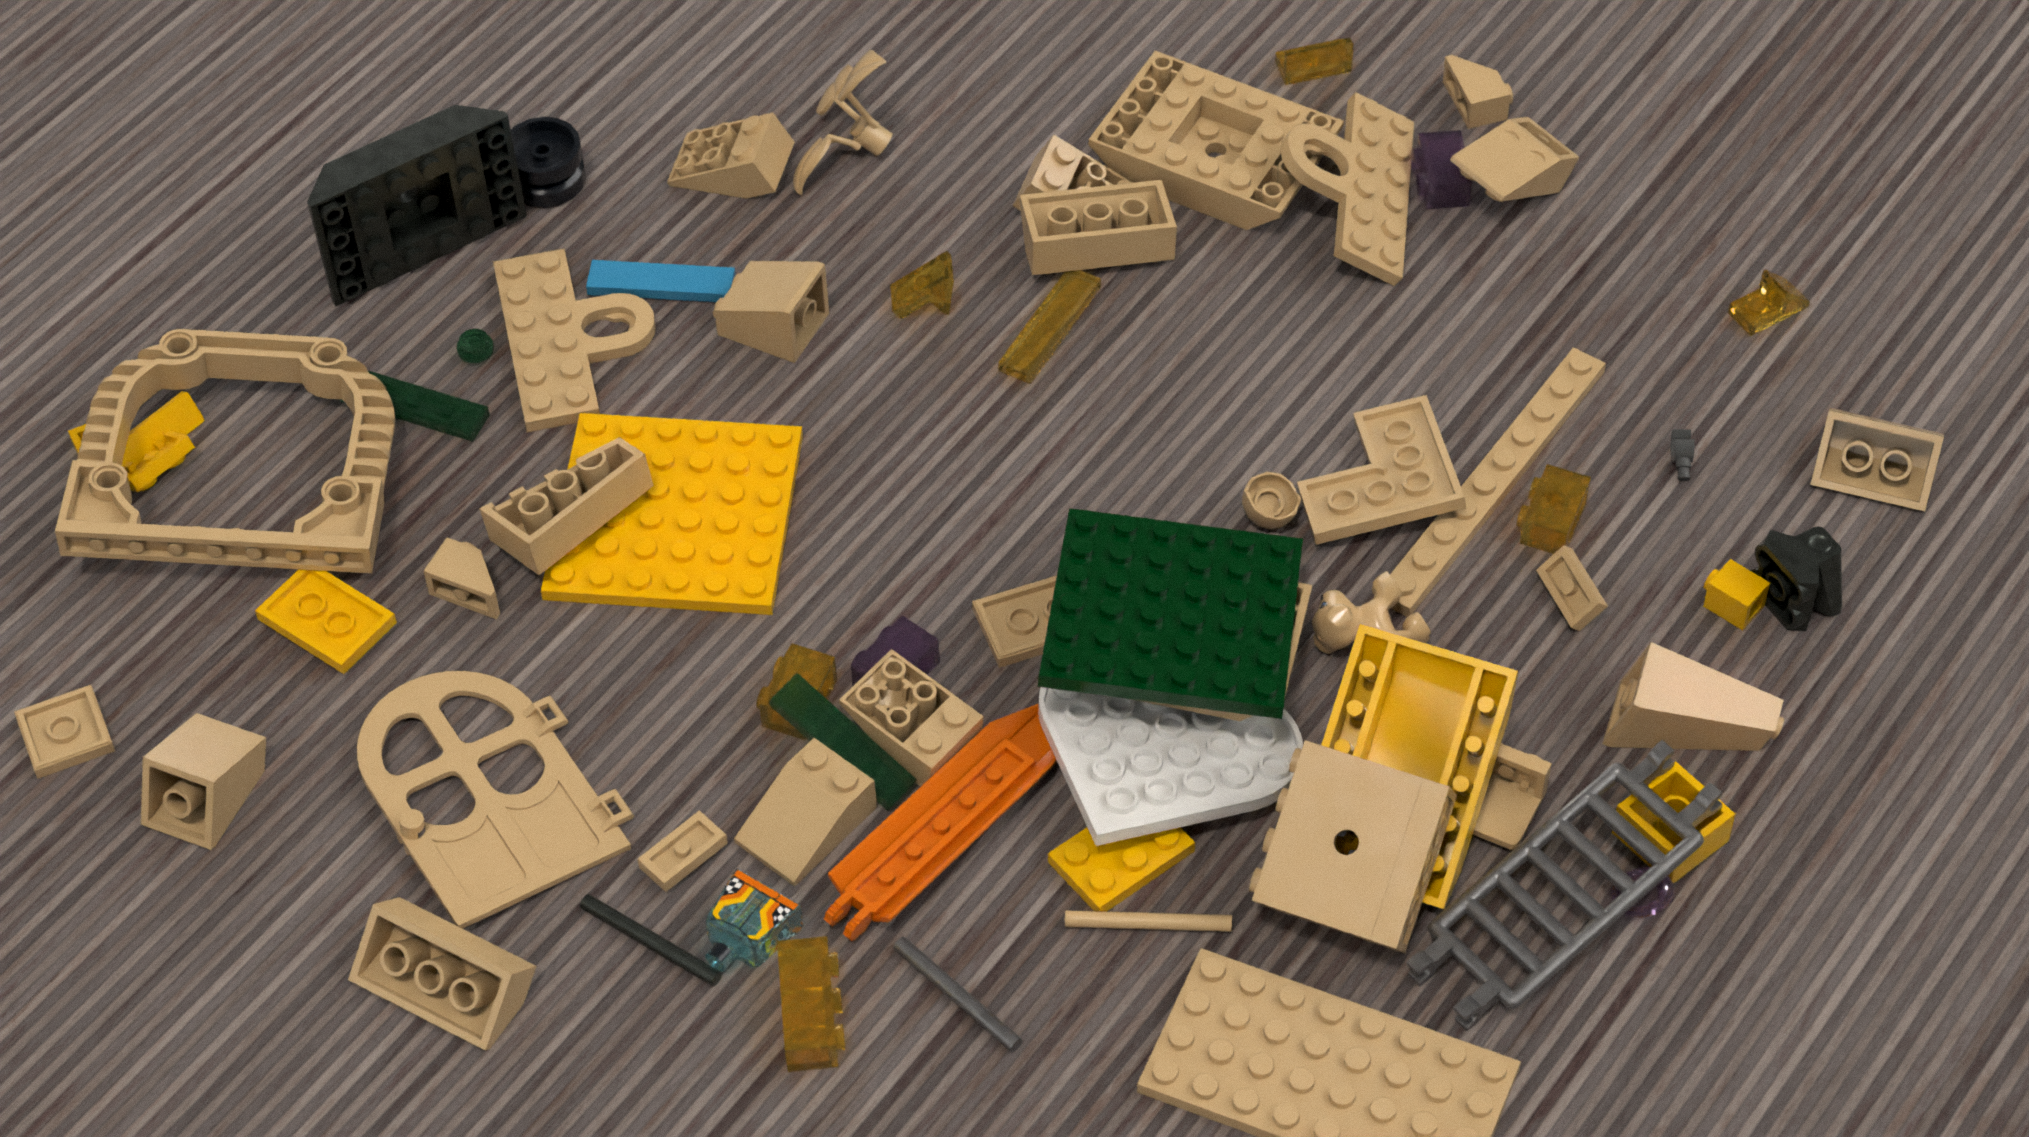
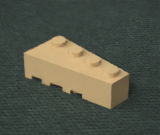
[479,437,654,575]

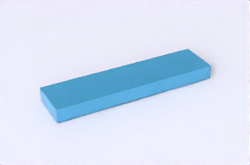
[586,260,736,302]

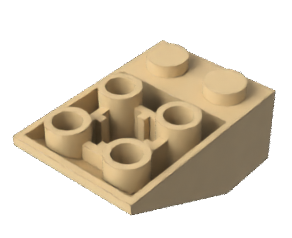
[667,112,794,199]
[1450,117,1580,202]
[1013,134,1132,211]
[839,649,984,787]

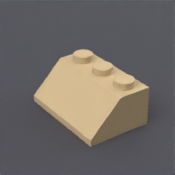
[1810,408,1944,512]

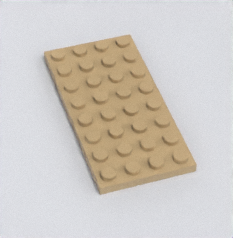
[1137,948,1521,1137]

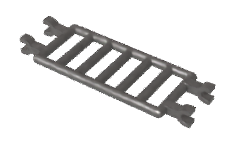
[1406,740,1722,1031]

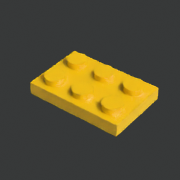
[255,569,397,674]
[1048,827,1195,912]

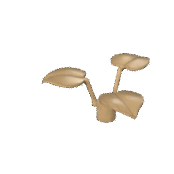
[793,50,893,196]

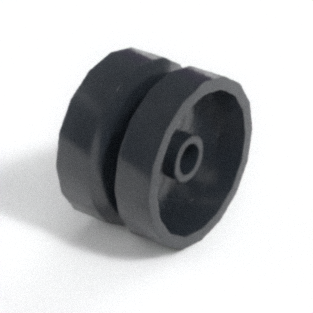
[511,116,586,208]

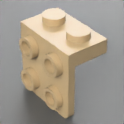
[1473,743,1552,850]

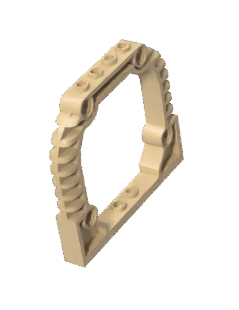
[55,329,395,573]

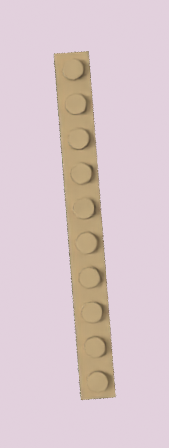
[1390,347,1606,617]

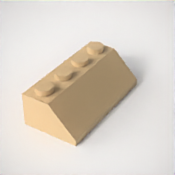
[1020,180,1177,275]
[348,897,537,1051]

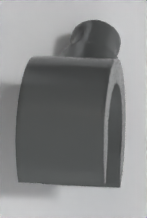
[1670,429,1695,481]

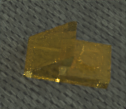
[890,251,954,319]
[1728,269,1810,336]

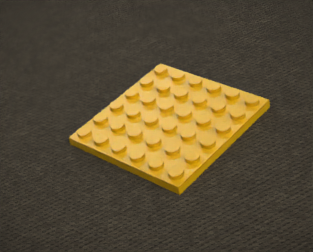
[541,413,803,615]

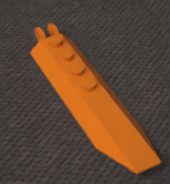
[823,704,1057,941]

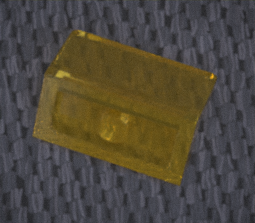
[1275,38,1354,85]

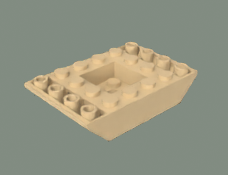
[1088,51,1344,230]

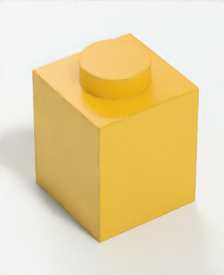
[1703,559,1770,630]

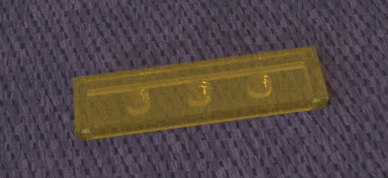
[998,270,1101,384]

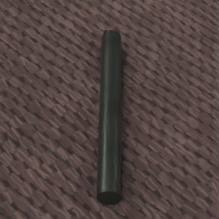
[580,894,722,987]

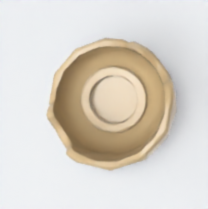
[1242,472,1301,529]

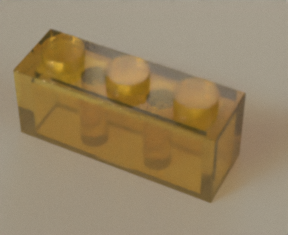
[777,936,846,1072]

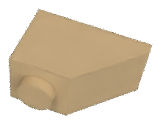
[1443,55,1513,129]
[424,537,500,619]

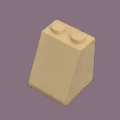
[713,261,829,363]
[141,713,266,850]

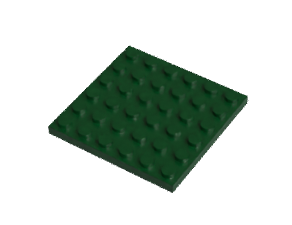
[1038,508,1303,719]

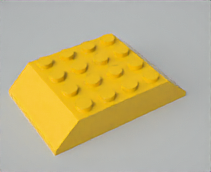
[1321,624,1518,910]

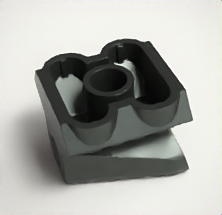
[1751,526,1843,631]

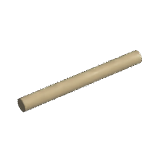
[1065,911,1232,932]

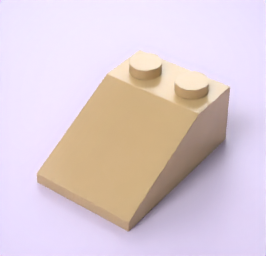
[734,738,877,887]

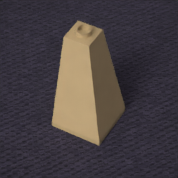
[1602,642,1784,751]

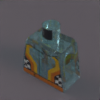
[705,868,803,972]

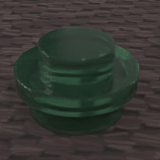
[457,329,494,363]

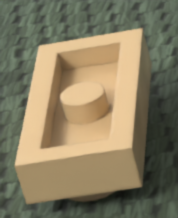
[1536,545,1608,631]
[637,810,728,892]

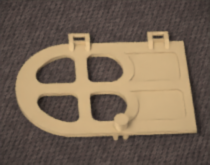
[357,671,634,929]

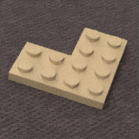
[1297,395,1466,545]

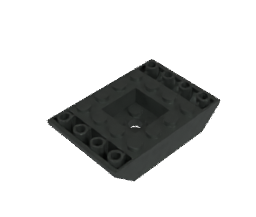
[307,105,527,306]

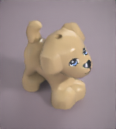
[1312,571,1431,654]

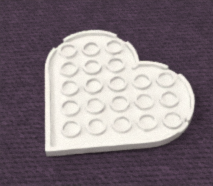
[1038,687,1303,846]

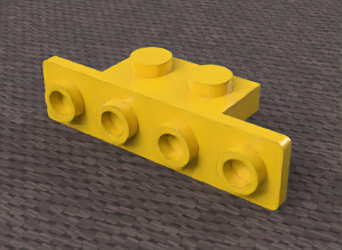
[121,391,204,492]

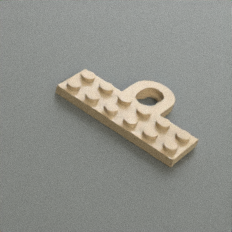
[1280,92,1414,286]
[493,249,656,432]

